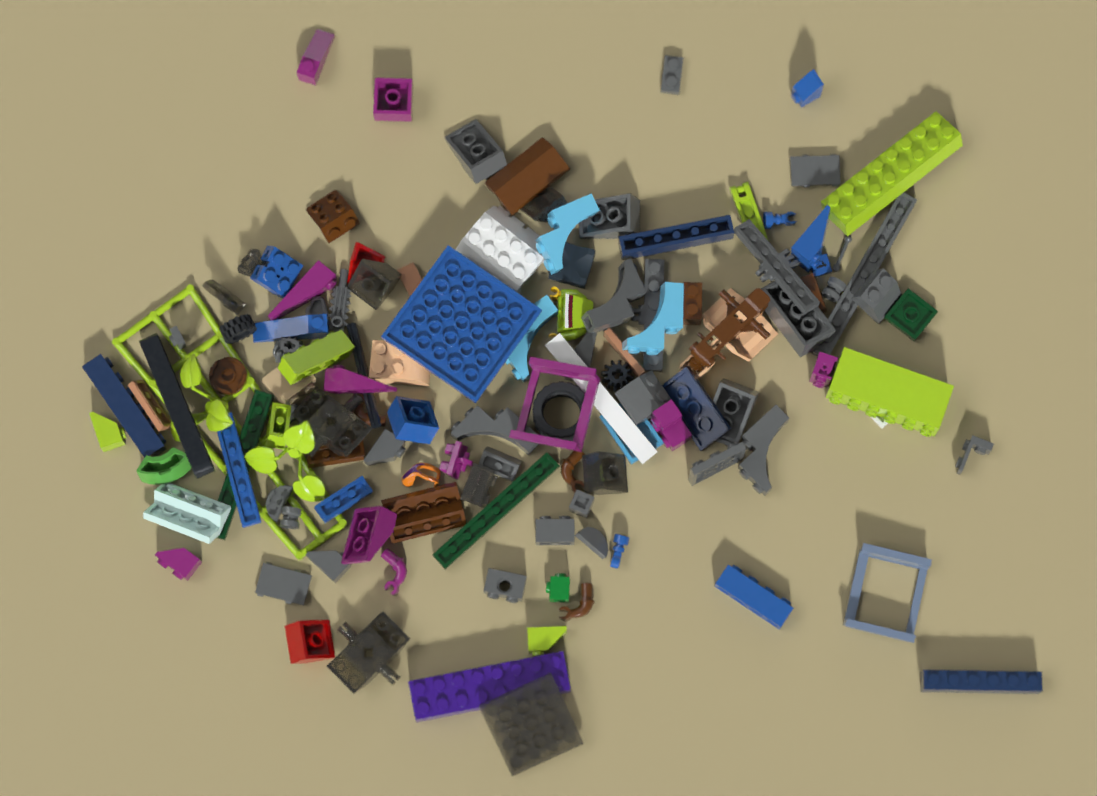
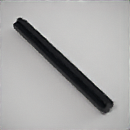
[347,322,381,429]

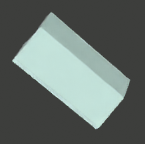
[143,483,231,544]

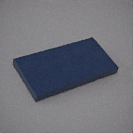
[662,366,731,451]

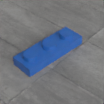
[314,476,373,523]

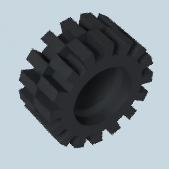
[219,314,257,344]

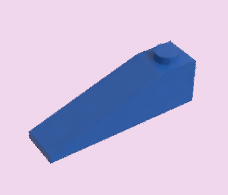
[253,314,329,343]

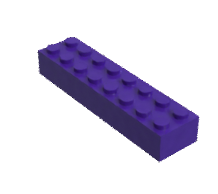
[408,651,571,722]

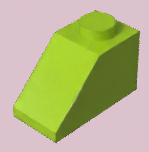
[265,402,292,450]
[89,412,127,452]
[527,626,567,656]

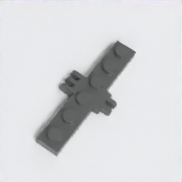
[734,219,820,315]
[631,259,664,372]

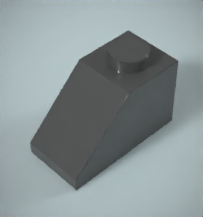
[364,429,406,466]
[306,550,351,583]

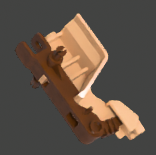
[679,288,778,380]

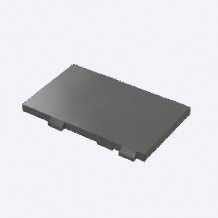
[790,154,841,188]
[255,562,312,606]

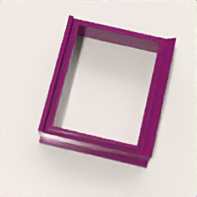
[509,357,600,452]

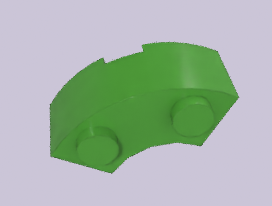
[136,447,191,485]

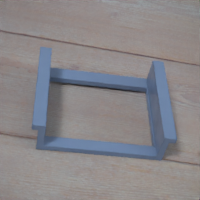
[843,543,932,643]

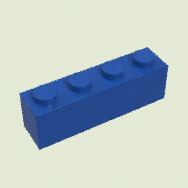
[714,565,793,630]

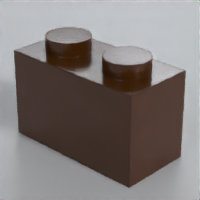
[683,282,702,325]

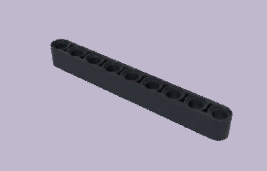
[139,333,215,479]

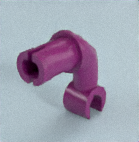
[381,548,407,595]

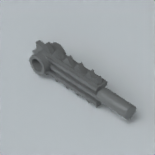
[328,269,352,332]

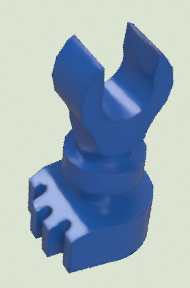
[763,211,796,229]
[610,534,630,569]

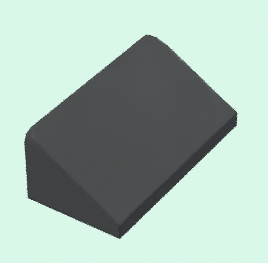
[478,446,522,482]

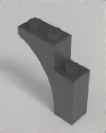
[581,258,646,335]
[451,405,539,455]
[738,405,789,496]

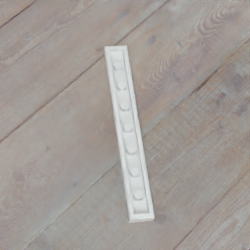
[545,333,657,464]

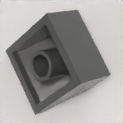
[851,268,902,324]
[615,371,671,425]

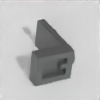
[955,435,994,475]

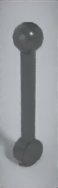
[832,235,852,272]

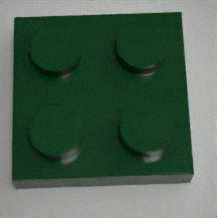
[884,288,938,341]

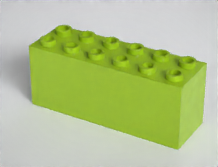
[826,347,954,437]

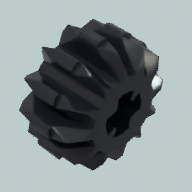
[601,360,634,392]

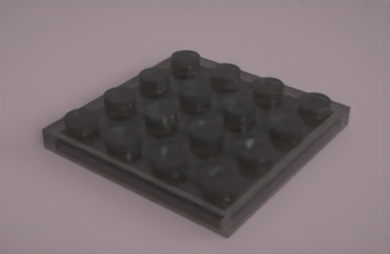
[479,673,584,776]

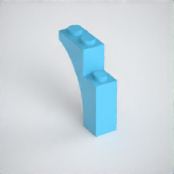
[535,193,600,275]
[622,282,684,355]
[505,295,558,383]

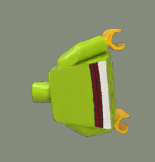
[548,287,593,341]

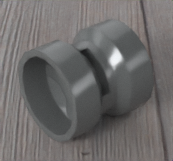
[821,277,846,303]
[280,506,302,530]

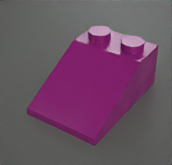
[341,506,397,564]

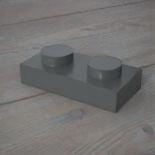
[661,55,683,95]

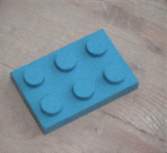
[599,403,663,465]

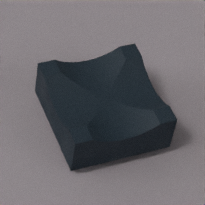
[548,242,595,289]

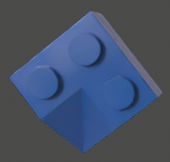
[387,396,439,444]

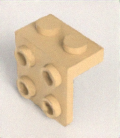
[262,368,316,405]

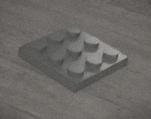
[688,442,746,486]

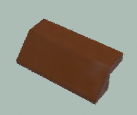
[484,137,570,215]
[381,482,467,544]

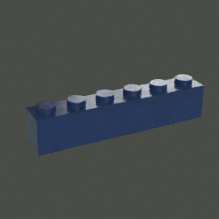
[618,215,734,261]
[82,354,167,458]
[920,670,1043,694]

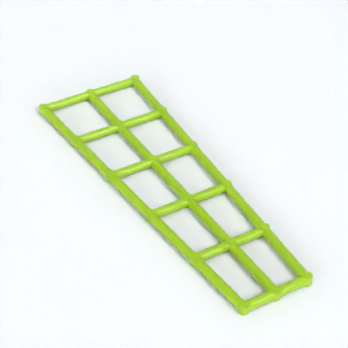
[112,284,347,560]

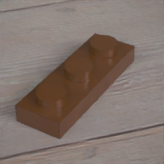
[306,440,365,468]

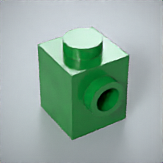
[546,573,570,603]

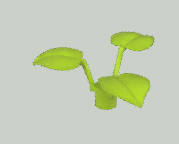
[171,354,233,442]
[245,421,325,502]

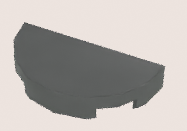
[265,485,293,522]
[575,527,608,559]

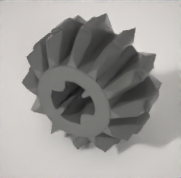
[273,337,303,363]

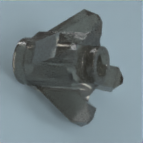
[237,249,262,277]

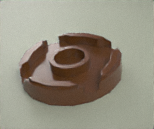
[209,357,248,395]

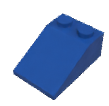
[791,205,830,273]

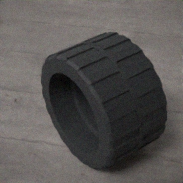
[533,381,590,441]

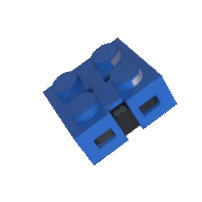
[250,246,303,298]

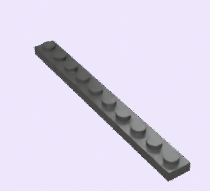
[811,192,917,356]

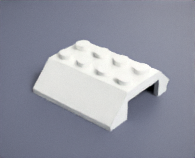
[456,205,544,294]

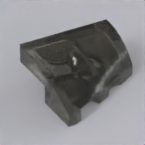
[202,280,246,316]

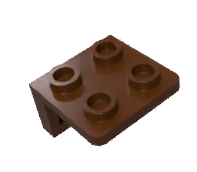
[306,190,360,243]

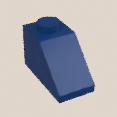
[791,69,824,108]

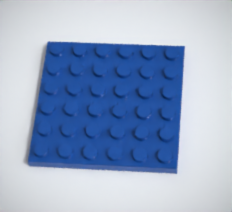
[381,245,542,403]

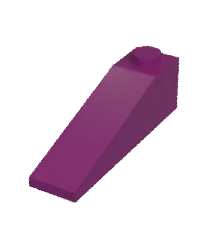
[268,260,337,321]
[324,365,397,394]

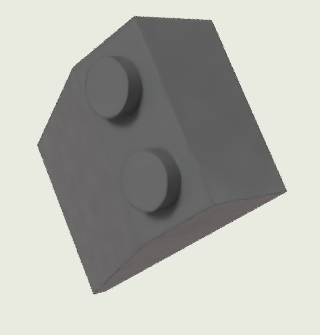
[444,119,507,184]
[579,193,640,239]
[713,378,759,445]

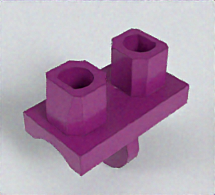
[439,441,473,480]

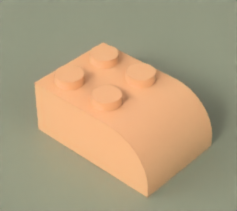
[369,340,431,386]

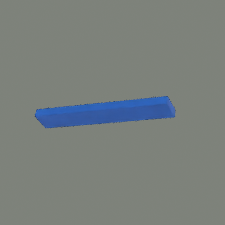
[217,412,262,528]

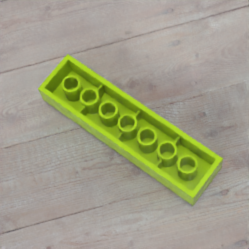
[821,111,963,236]

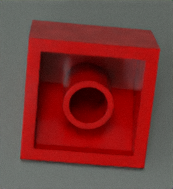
[285,620,335,664]

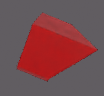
[347,242,386,285]

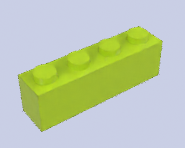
[277,330,355,385]

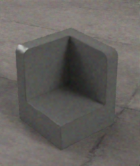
[569,490,595,519]

